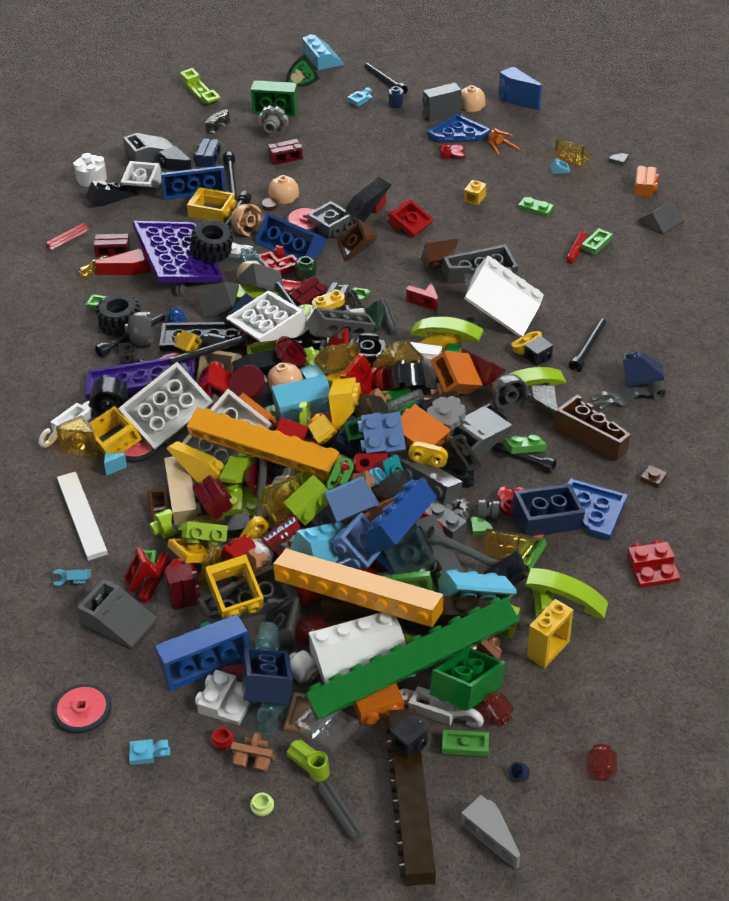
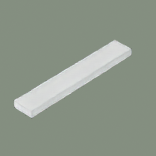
[57,472,108,561]

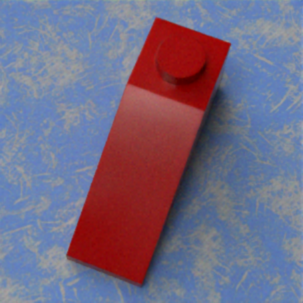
[95,248,151,275]

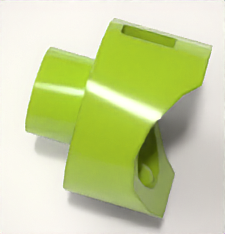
[149,509,179,539]

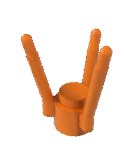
[488,128,520,155]

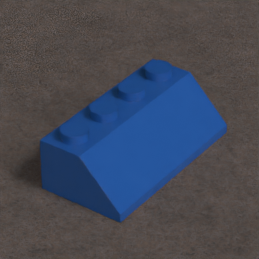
[161,166,226,200]
[254,212,327,259]
[367,478,437,556]
[155,614,250,692]

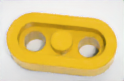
[312,290,345,309]
[511,331,542,355]
[408,442,448,468]
[238,516,269,540]

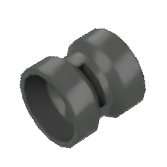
[478,499,499,520]

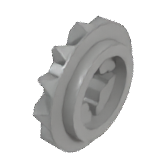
[444,498,472,520]

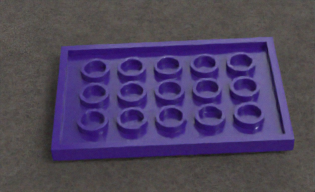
[132,221,223,283]

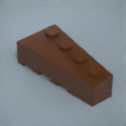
[553,394,631,461]

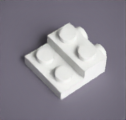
[195,670,251,726]

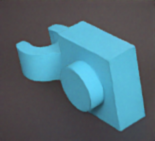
[348,88,373,107]
[53,569,91,586]
[129,739,170,765]

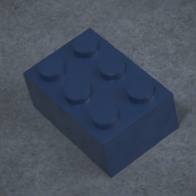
[510,484,585,537]
[241,647,293,706]

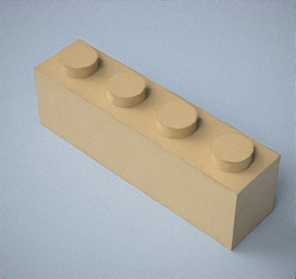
[164,456,201,525]

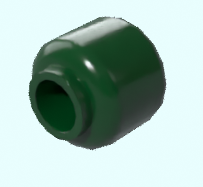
[295,256,316,281]

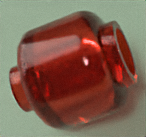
[295,614,327,646]
[480,691,514,726]
[587,744,618,781]

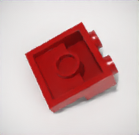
[387,199,434,238]
[340,354,378,403]
[627,540,680,588]

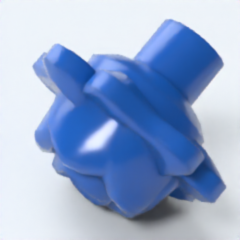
[166,307,187,323]

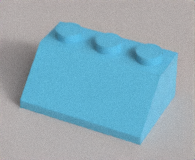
[302,35,344,71]
[271,375,331,423]
[289,522,347,562]
[438,570,517,600]

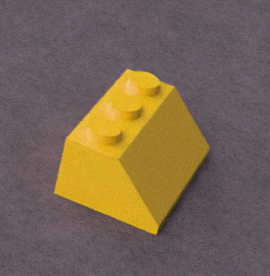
[328,377,361,431]

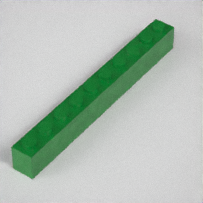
[305,597,519,722]

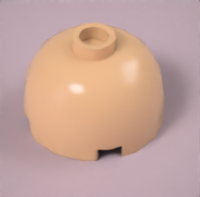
[461,85,486,112]
[268,175,299,204]
[231,204,263,237]
[267,363,303,392]

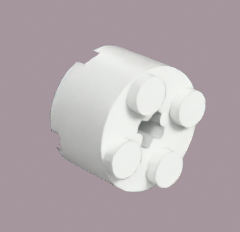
[73,153,107,187]

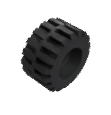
[190,220,233,262]
[96,294,140,337]

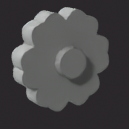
[258,106,289,134]
[427,396,466,430]

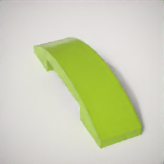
[180,68,220,104]
[410,317,484,343]
[492,367,567,386]
[525,568,608,619]

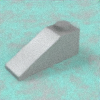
[461,795,520,869]

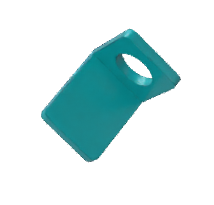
[382,455,405,487]

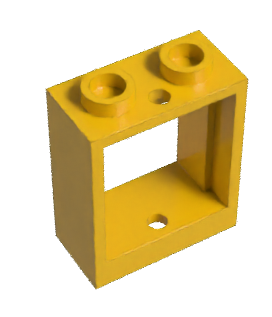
[187,187,237,223]
[84,406,142,455]
[205,554,264,620]
[527,599,573,668]

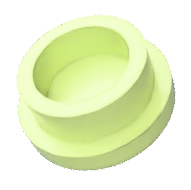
[250,792,274,816]

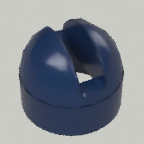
[509,762,530,782]

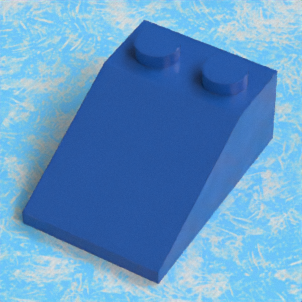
[499,67,542,110]

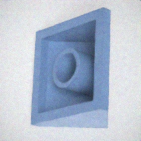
[325,476,380,522]

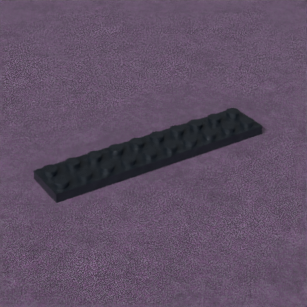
[159,322,330,351]

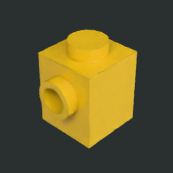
[464,180,486,205]

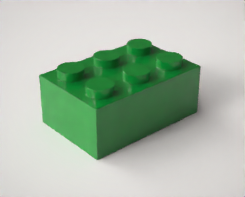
[251,80,298,117]
[429,648,506,711]

